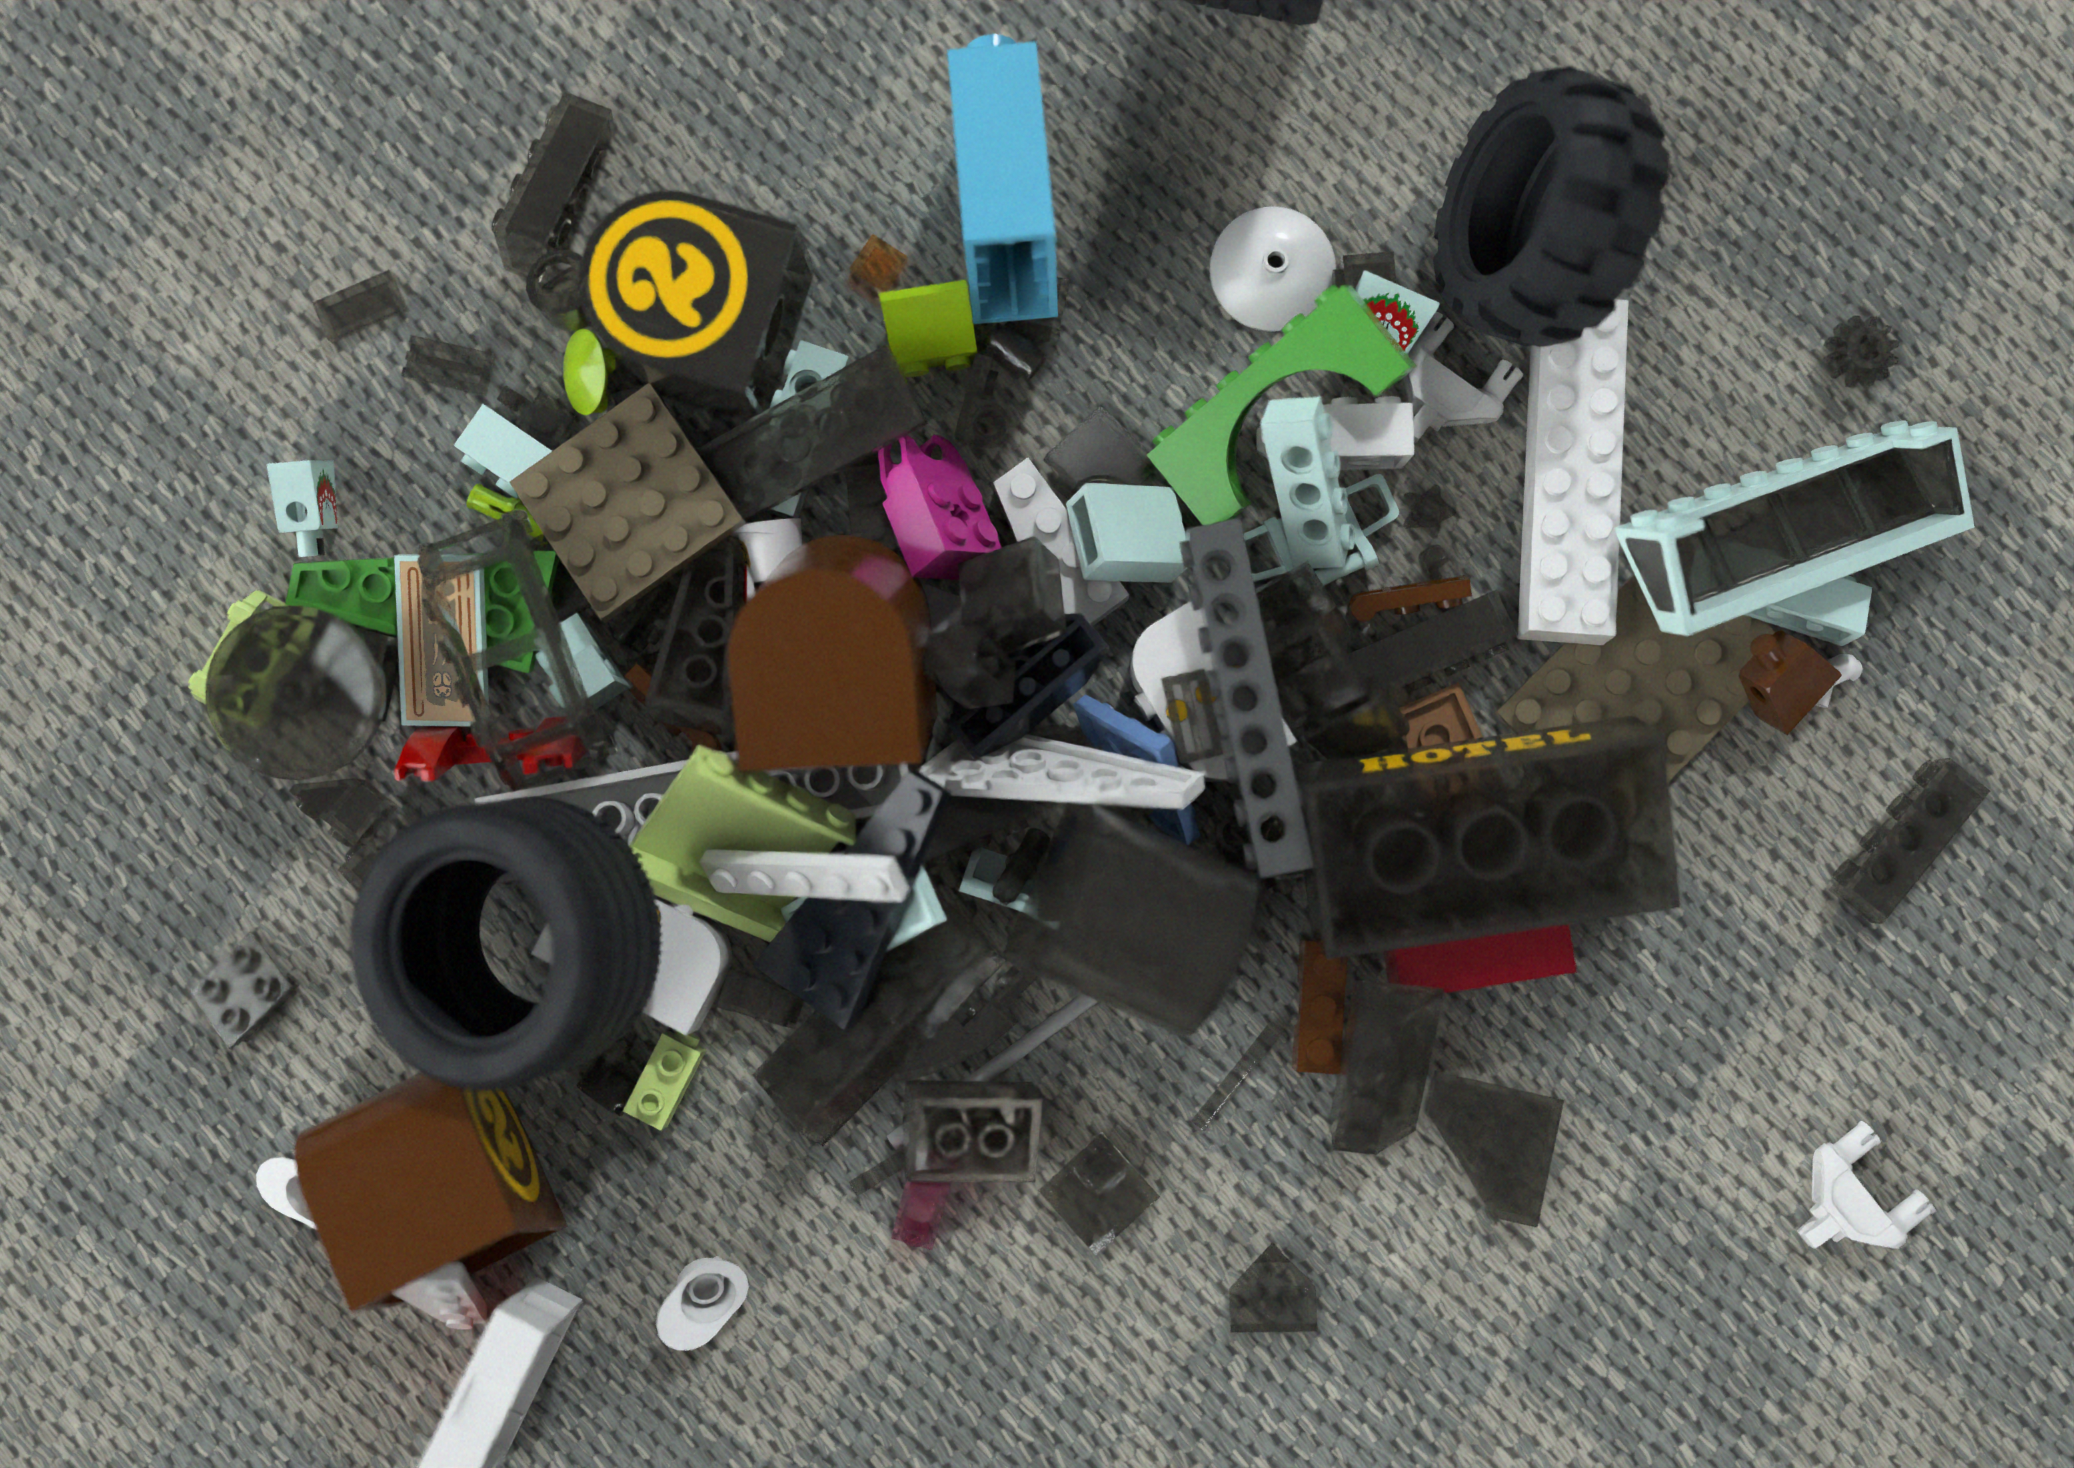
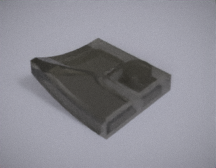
[1038,1132,1160,1255]

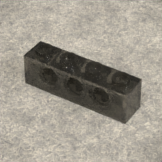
[1829,758,1990,924]

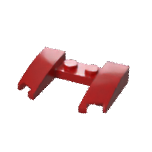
[394,715,591,781]

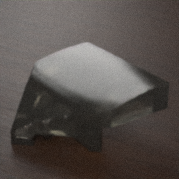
[1229,1242,1318,1333]

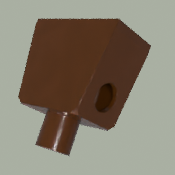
[1739,630,1842,735]

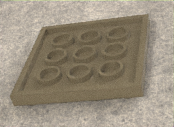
[510,383,746,623]

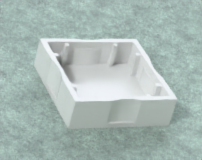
[418,1277,582,1468]

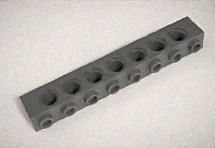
[1179,518,1313,878]

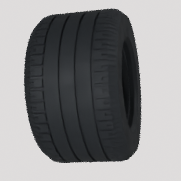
[351,797,662,1091]

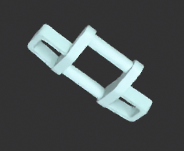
[1243,474,1399,600]

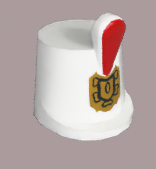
[730,518,802,604]

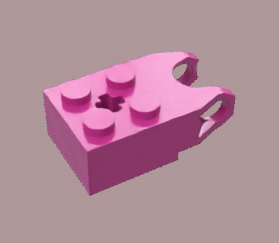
[878,429,1004,581]

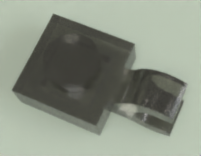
[496,385,577,451]

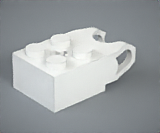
[1256,396,1414,470]

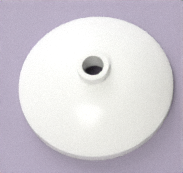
[1210,207,1336,332]

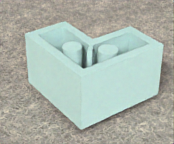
[534,613,630,715]

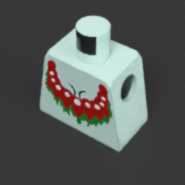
[1355,270,1440,354]
[267,460,338,557]

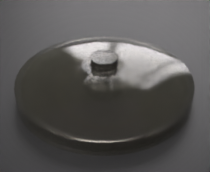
[205,606,386,780]

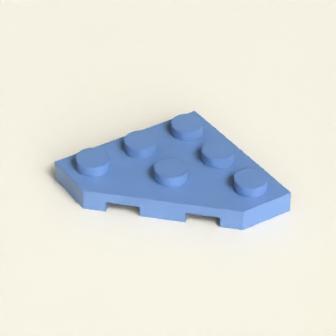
[1073,694,1200,845]

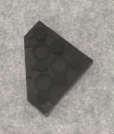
[1426,1070,1564,1228]

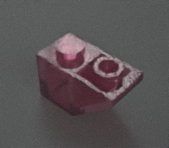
[891,1147,958,1250]

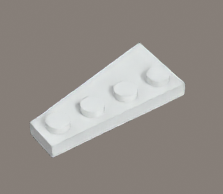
[392,1264,487,1329]

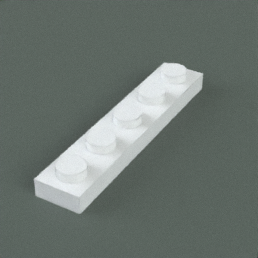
[699,849,909,902]

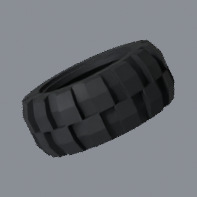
[1433,66,1670,347]

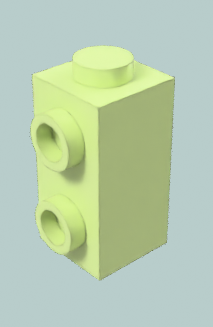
[623,1030,706,1131]

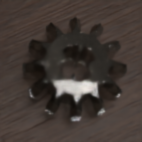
[1822,316,1900,388]

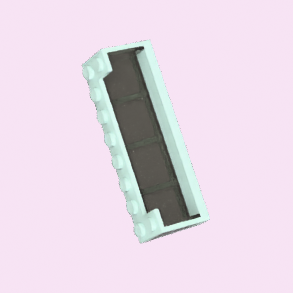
[1615,420,1974,636]

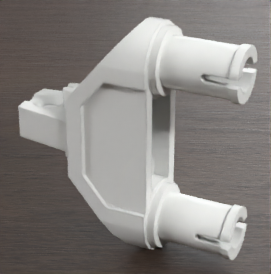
[1402,311,1523,444]
[1797,1121,1936,1249]

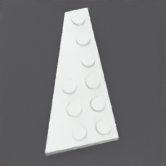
[915,734,1204,809]

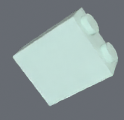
[1066,483,1188,583]

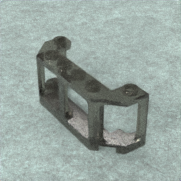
[417,509,618,792]

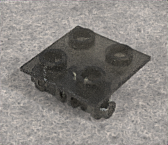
[189,931,300,1050]

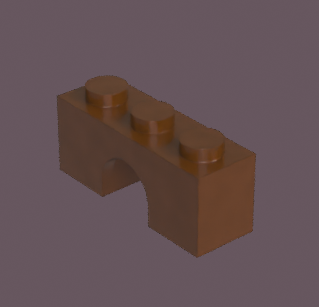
[1292,939,1349,1075]

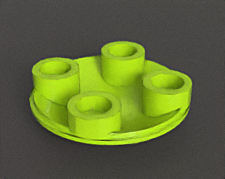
[563,329,616,415]

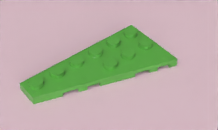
[285,550,559,673]

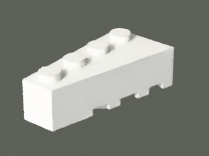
[993,458,1129,626]

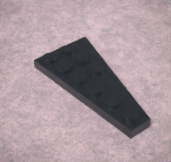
[753,772,952,1029]

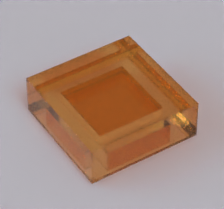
[850,234,908,293]

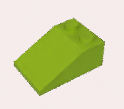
[879,280,978,377]

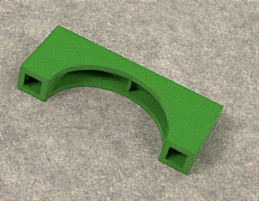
[1147,284,1416,525]

